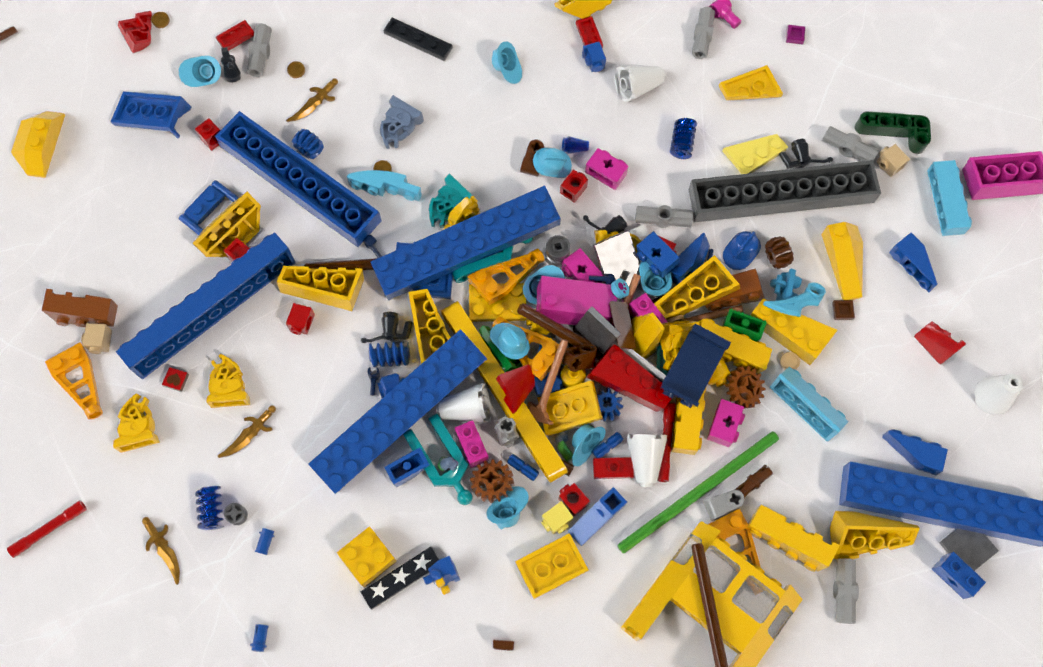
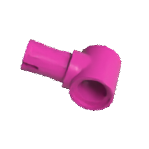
[709,0,742,29]

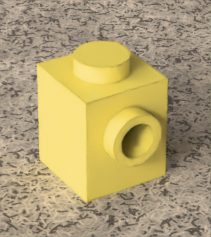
[541,501,574,535]

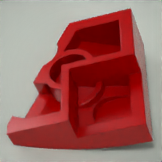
[118,11,152,53]
[914,321,966,365]
[496,364,535,414]

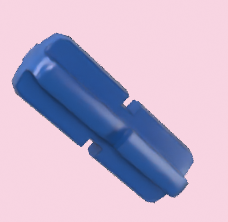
[592,432,623,458]
[507,454,539,481]

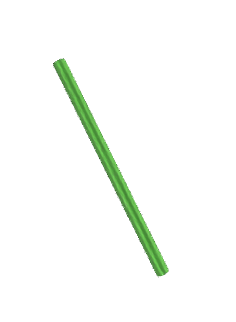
[617,431,779,554]

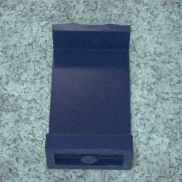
[660,324,731,409]

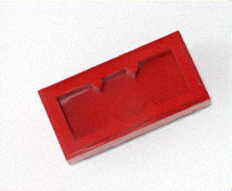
[576,16,603,48]
[215,20,254,51]
[593,457,634,479]

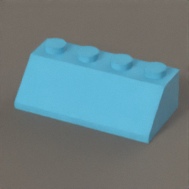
[770,366,849,442]

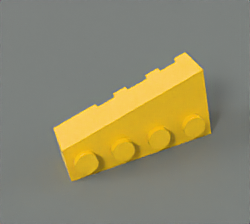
[654,255,740,320]
[751,298,837,365]
[671,386,707,455]
[748,505,840,572]

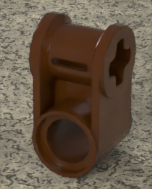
[520,139,544,177]
[561,343,597,372]

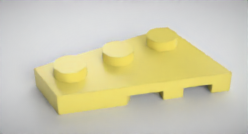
[722,134,788,174]

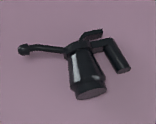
[221,47,241,83]
[779,138,833,169]
[583,215,628,234]
[361,312,413,345]

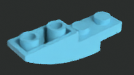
[347,170,422,201]

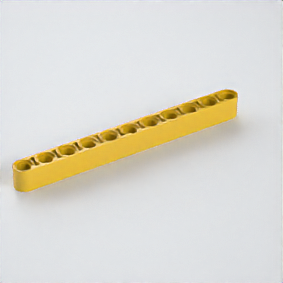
[441,301,568,483]

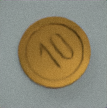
[151,12,170,28]
[287,61,305,78]
[373,160,392,172]

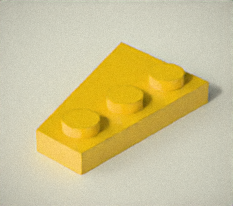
[719,65,783,100]

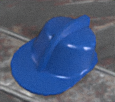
[723,231,761,270]

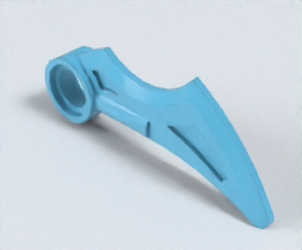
[763,282,826,317]

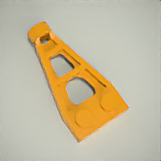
[468,248,545,305]
[492,317,559,381]
[45,342,103,420]
[708,509,764,596]

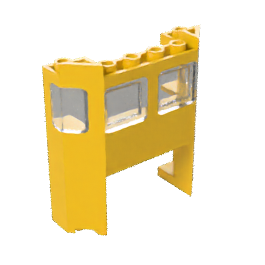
[620,521,803,667]

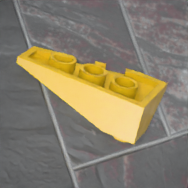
[821,222,863,300]
[631,312,665,359]
[830,511,920,559]

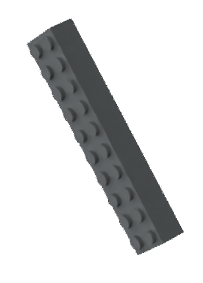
[688,160,881,223]

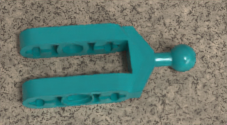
[452,237,533,283]
[403,413,473,505]

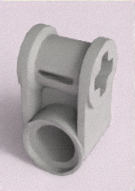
[703,490,744,521]

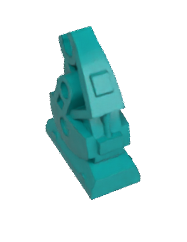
[428,173,473,228]

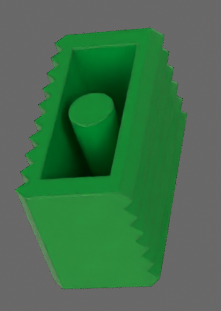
[722,308,767,342]

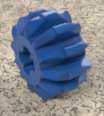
[292,129,324,160]
[596,388,623,421]

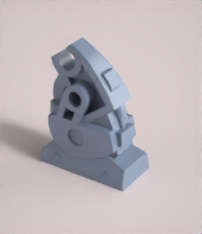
[380,95,424,149]

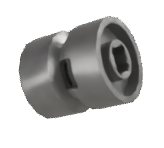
[545,235,570,268]

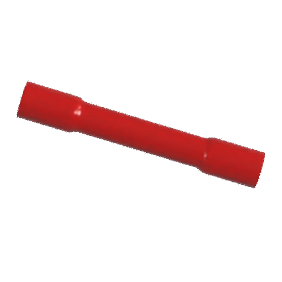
[657,403,676,482]
[7,500,87,558]

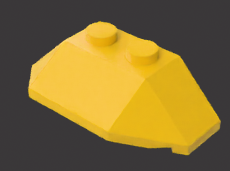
[554,0,612,19]
[11,111,65,178]
[192,191,261,257]

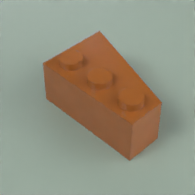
[705,268,765,311]
[42,289,118,327]

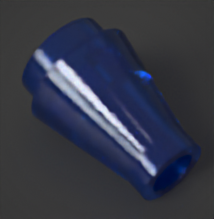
[562,136,589,154]

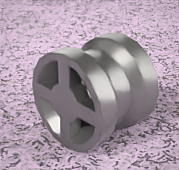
[224,503,248,525]

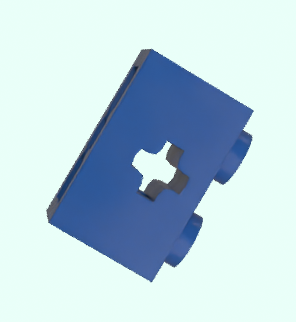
[636,231,679,278]
[932,552,986,599]

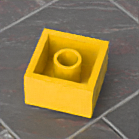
[336,526,397,588]

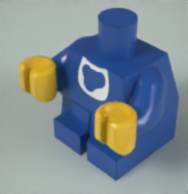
[423,555,461,595]

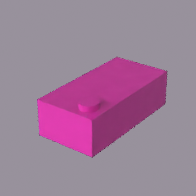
[962,151,1043,200]
[536,276,617,325]

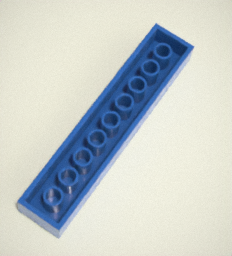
[215,111,382,247]
[371,185,561,301]
[115,232,296,380]
[308,329,487,494]
[839,461,1043,547]

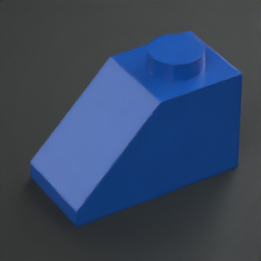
[384,447,430,487]

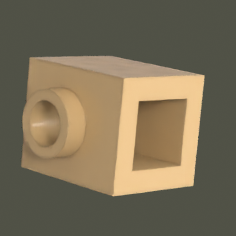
[876,144,910,177]
[81,323,112,354]

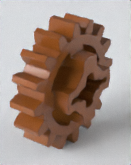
[725,366,766,409]
[470,459,514,503]

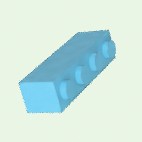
[927,160,972,236]

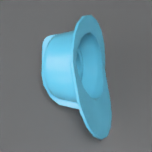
[492,41,522,84]
[178,56,221,87]
[533,148,572,178]
[639,255,672,298]
[523,265,565,304]
[490,323,530,359]
[572,424,606,467]
[486,486,529,530]

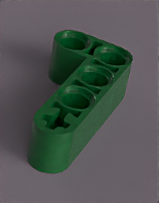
[854,111,931,154]

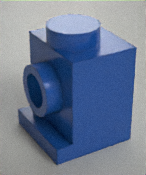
[582,42,606,72]

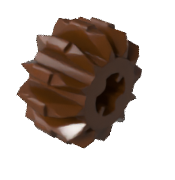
[765,236,794,269]

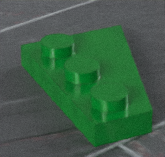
[478,325,523,372]

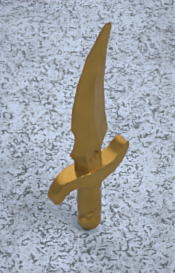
[286,78,338,122]
[217,405,276,458]
[142,517,180,585]

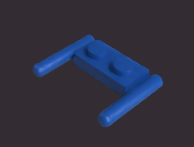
[179,180,239,235]

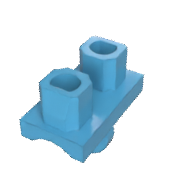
[770,268,802,301]

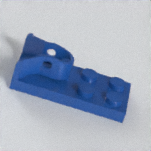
[110,91,192,139]

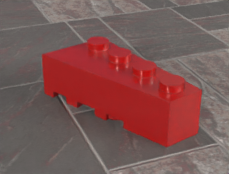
[586,344,671,412]

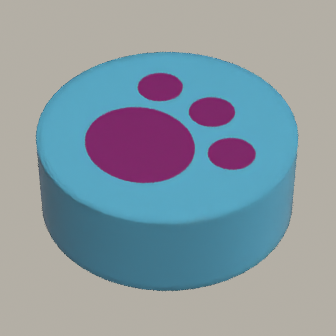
[611,278,629,299]

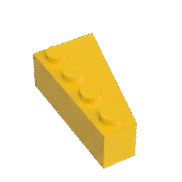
[277,266,364,311]
[408,289,451,364]
[698,318,772,374]

